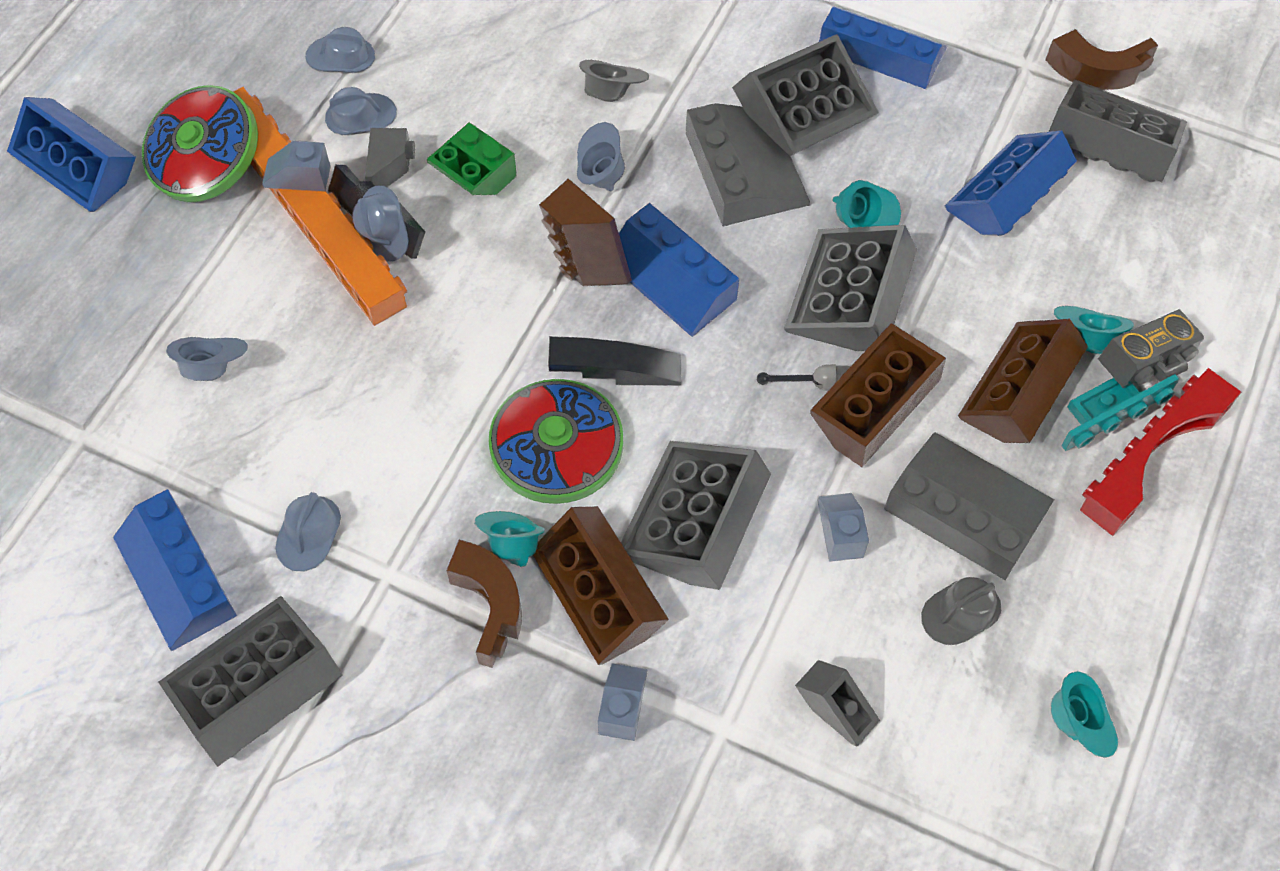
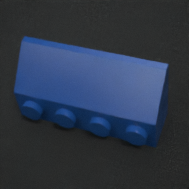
[819,7,947,89]
[7,97,136,212]
[944,130,1077,236]
[619,203,739,337]
[113,489,237,651]

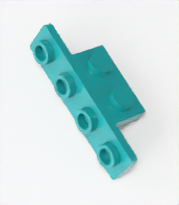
[1061,374,1180,451]

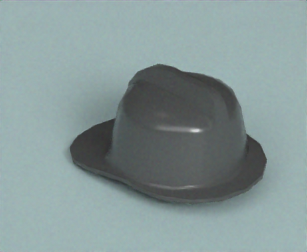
[579,59,649,102]
[921,577,1001,645]

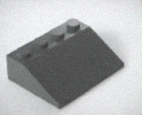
[732,34,879,156]
[1048,79,1187,182]
[685,103,810,227]
[784,225,917,351]
[884,432,1055,581]
[621,441,771,590]
[158,596,343,767]

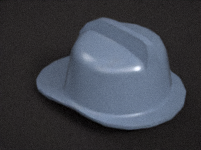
[306,27,375,72]
[325,87,397,135]
[577,122,625,191]
[353,186,409,261]
[166,337,248,381]
[275,492,341,572]

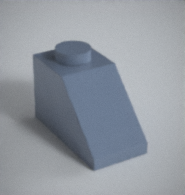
[262,141,331,191]
[817,493,869,562]
[598,663,647,741]

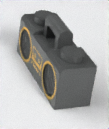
[1098,309,1204,388]

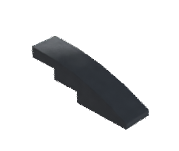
[328,164,426,259]
[548,336,681,386]

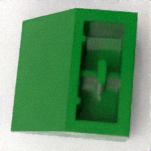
[427,122,517,195]

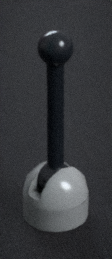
[756,364,836,391]

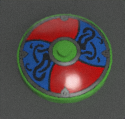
[142,85,258,202]
[489,379,623,504]

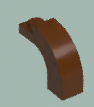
[1045,29,1158,90]
[446,539,522,668]

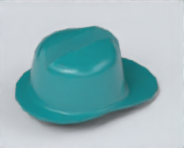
[832,180,901,228]
[1054,306,1134,354]
[474,511,545,567]
[1051,671,1118,758]

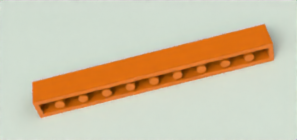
[233,87,407,326]

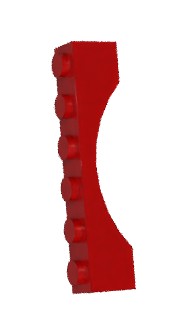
[1080,368,1242,536]

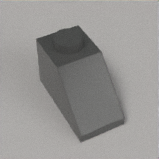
[365,128,415,187]
[795,660,880,747]

